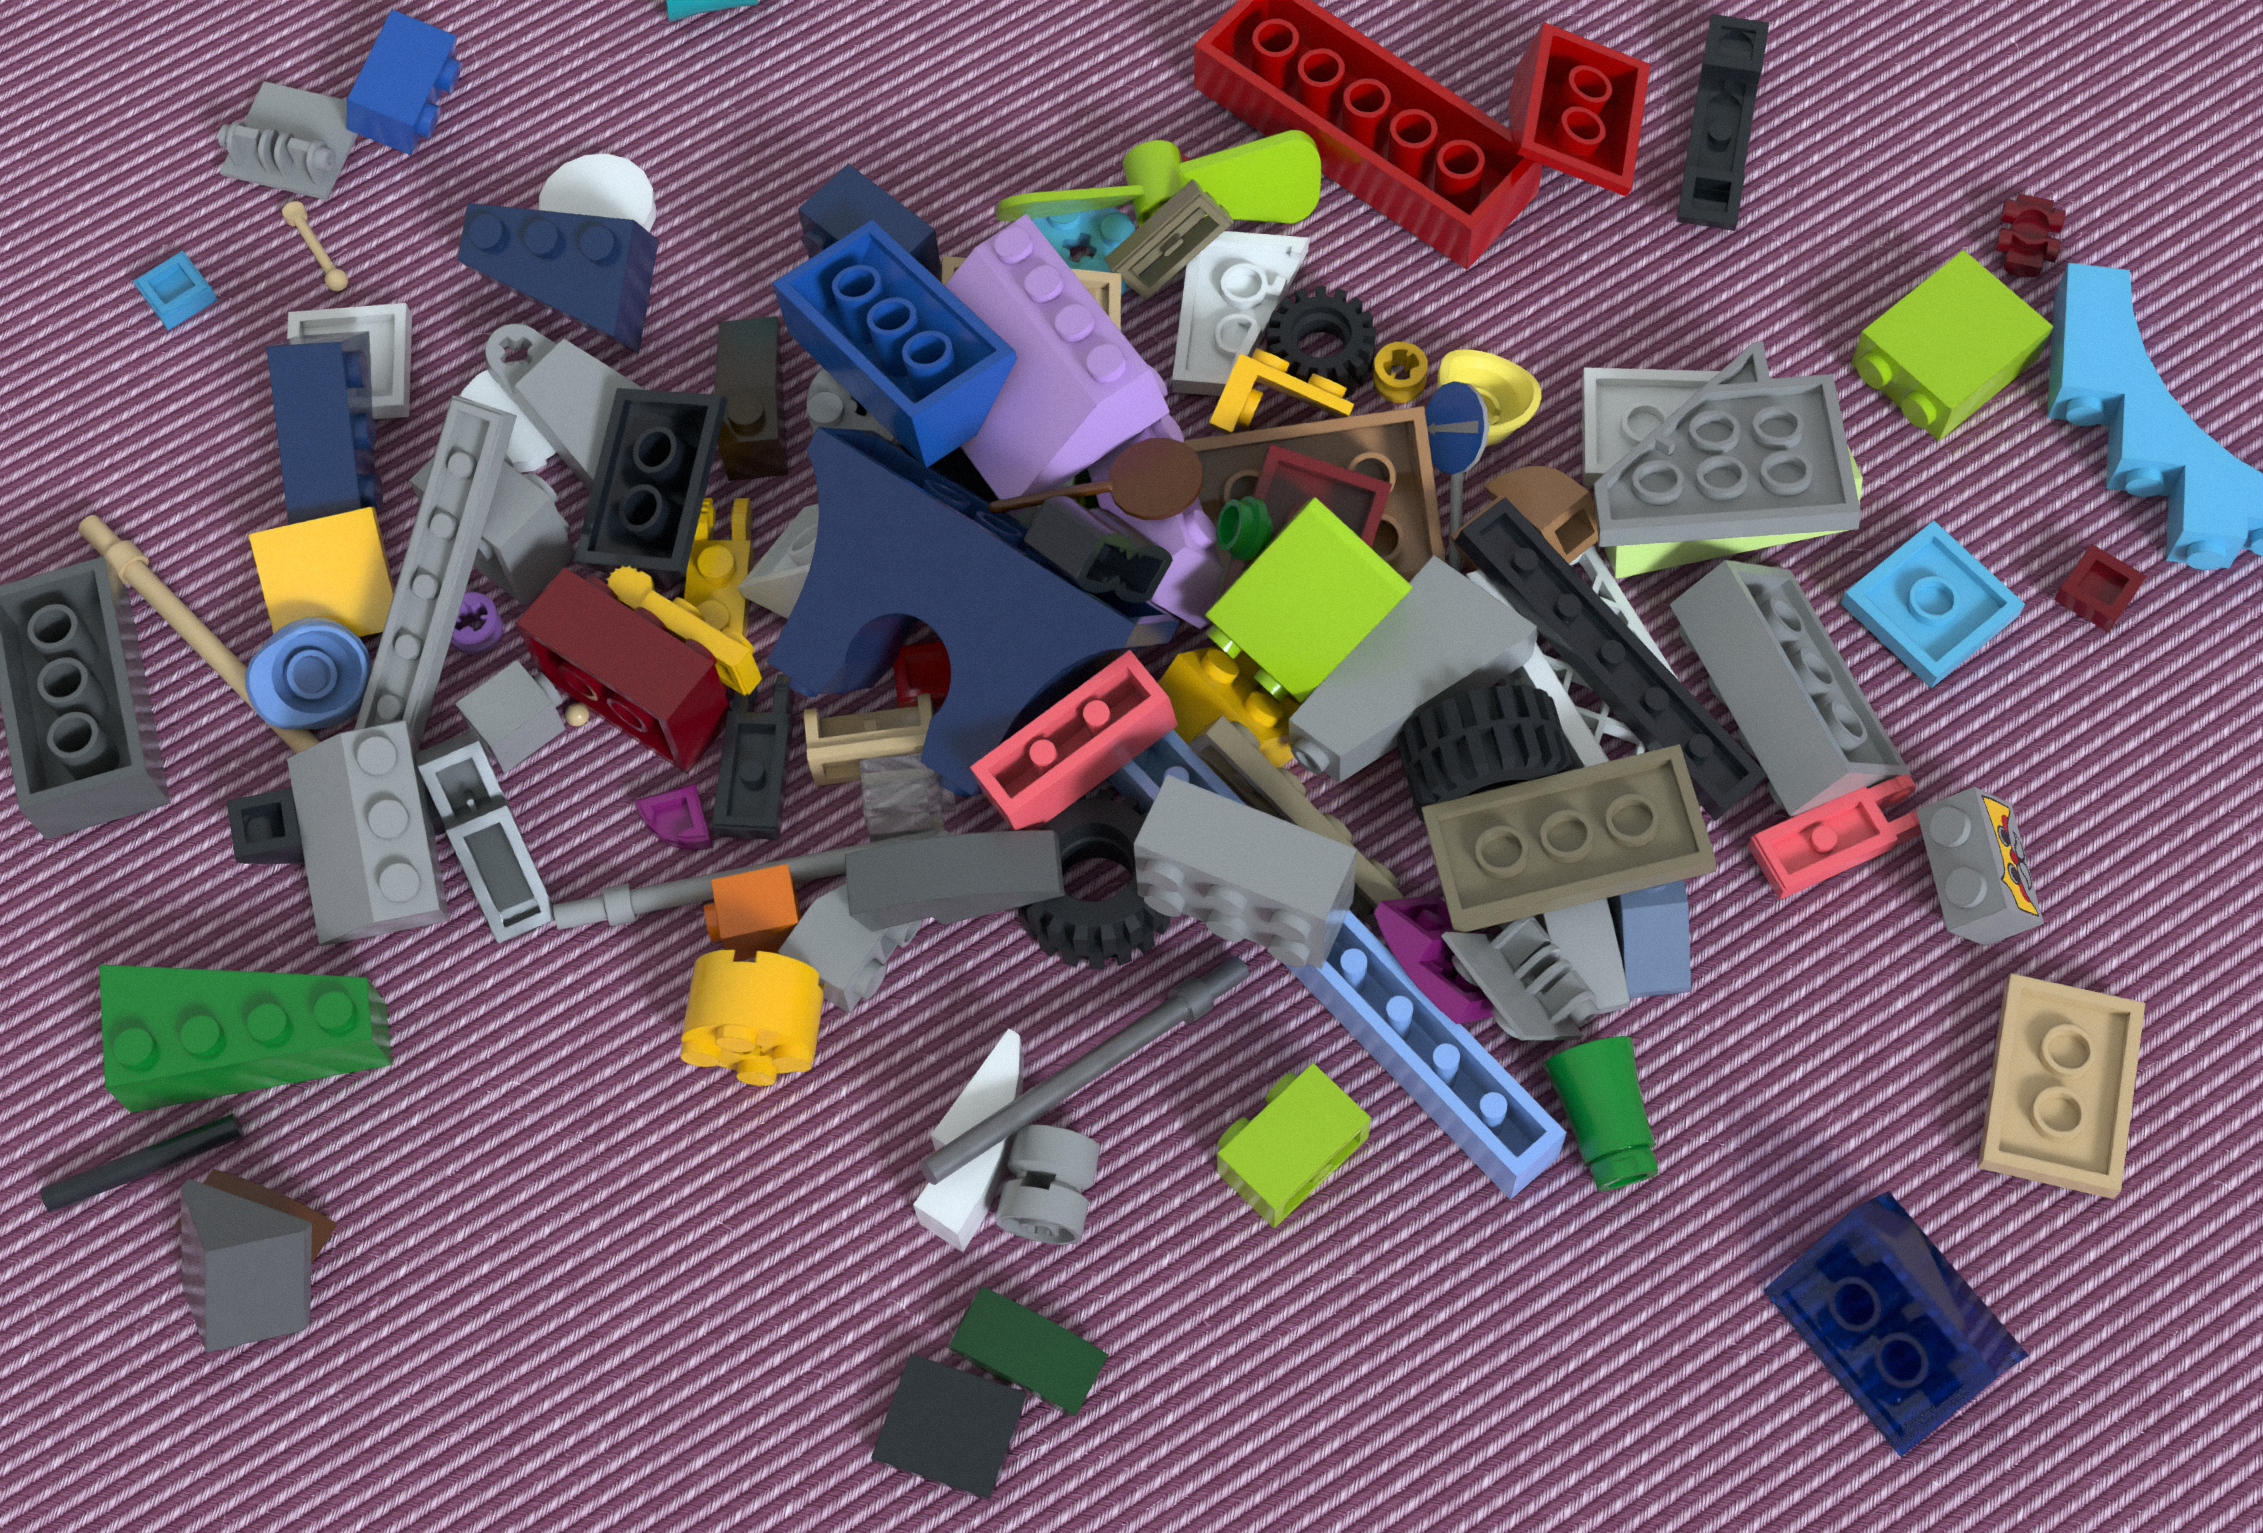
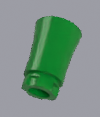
[1542,1036,1658,1191]

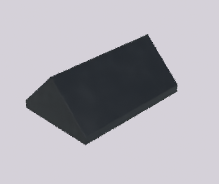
[574,388,728,590]

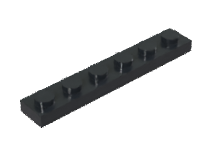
[1455,497,1767,821]

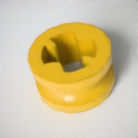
[1373,342,1428,403]

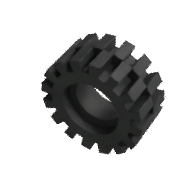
[1267,286,1376,398]

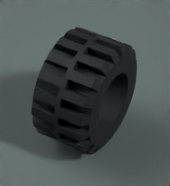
[1397,685,1575,824]
[1017,789,1170,969]

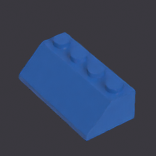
[772,220,1017,468]

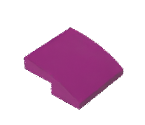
[1374,895,1494,1024]

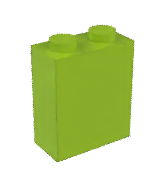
[1851,250,2053,441]

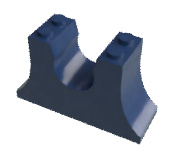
[766,427,1180,797]

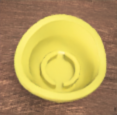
[1438,349,1541,448]

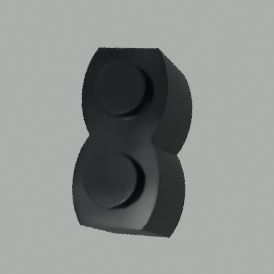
[1024,496,1173,603]

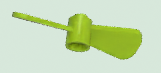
[994,130,1321,227]

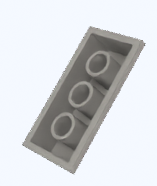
[1669,560,1912,816]

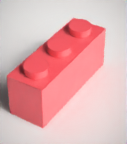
[970,650,1178,831]

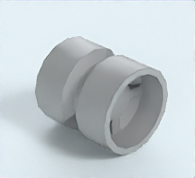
[995,1124,1101,1245]

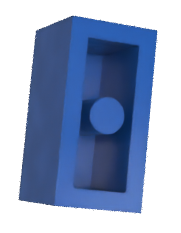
[346,9,462,156]

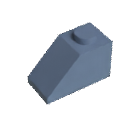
[1607,879,1691,999]

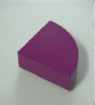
[634,783,713,850]

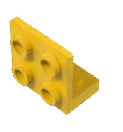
[1208,348,1354,434]

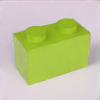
[1217,1063,1371,1229]

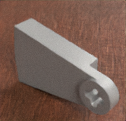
[485,324,645,493]

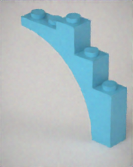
[2047,263,2263,570]

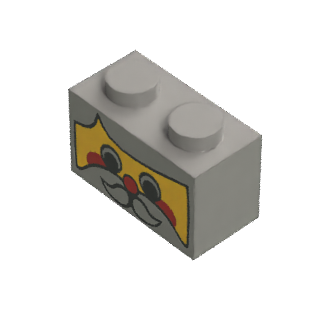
[1916,787,2044,946]

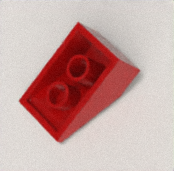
[1508,22,1650,197]

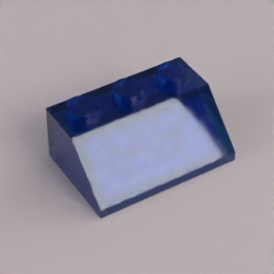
[1763,1191,2029,1457]

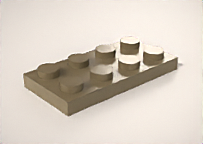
[1421,744,1716,933]

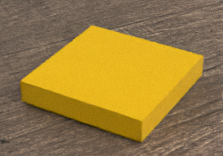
[248,507,395,637]

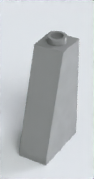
[1289,555,1537,783]

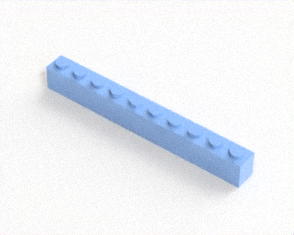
[1106,730,1567,1200]

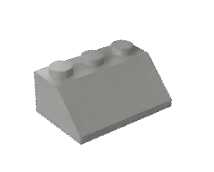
[287,720,450,946]

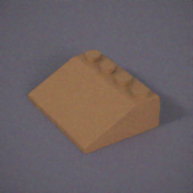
[1183,406,1446,627]

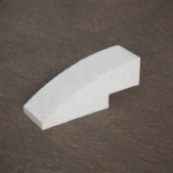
[913,1029,1024,1252]

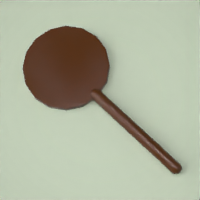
[988,438,1204,520]

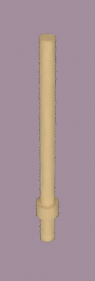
[78,515,320,754]

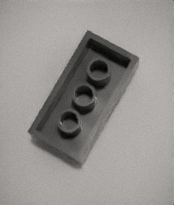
[0,556,171,840]

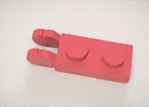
[1748,774,1922,900]

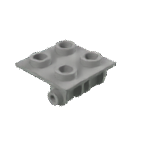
[218,81,358,200]
[1441,916,1599,1040]

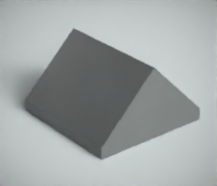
[181,1179,312,1353]

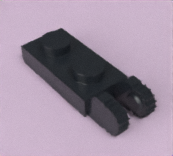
[712,674,795,840]

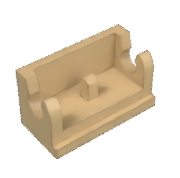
[804,693,934,786]

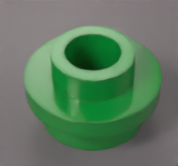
[1216,496,1273,561]

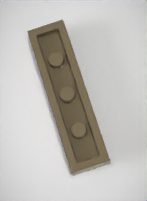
[1188,715,1405,927]

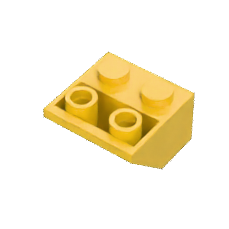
[1158,646,1310,793]

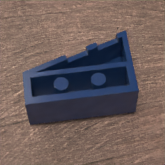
[457,203,659,354]
[266,331,383,525]

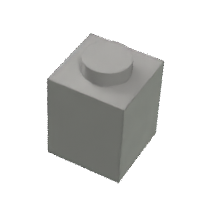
[455,660,566,774]

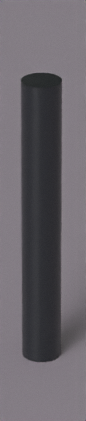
[40,1113,244,1213]

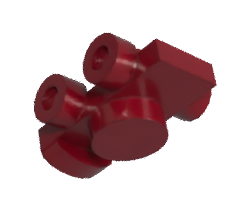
[1995,193,2066,277]

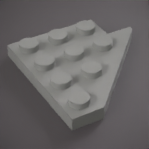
[1593,342,1861,547]

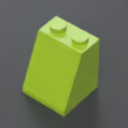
[1204,497,1413,703]

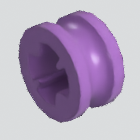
[451,592,504,655]

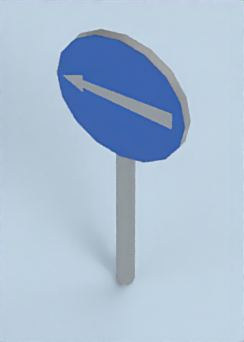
[1425,381,1489,573]

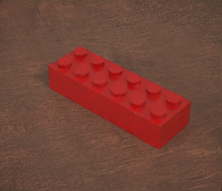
[1194,0,1543,270]

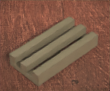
[1104,179,1234,300]

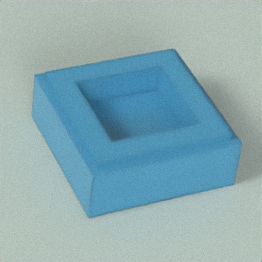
[133,250,218,331]

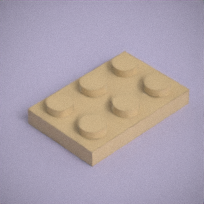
[1977,973,2145,1199]

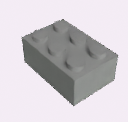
[1134,774,1357,969]

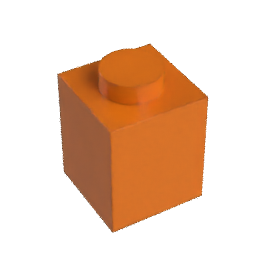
[704,863,802,962]

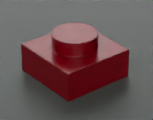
[2054,544,2147,633]

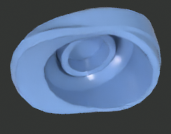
[245,617,372,729]

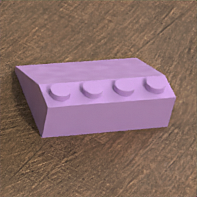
[945,214,1170,518]

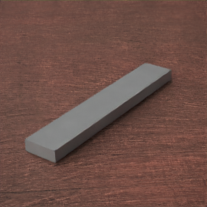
[354,395,517,746]

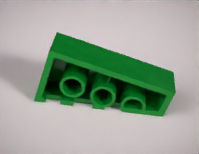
[99,964,392,1113]

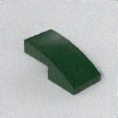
[946,1286,1109,1417]

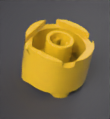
[680,950,824,1086]

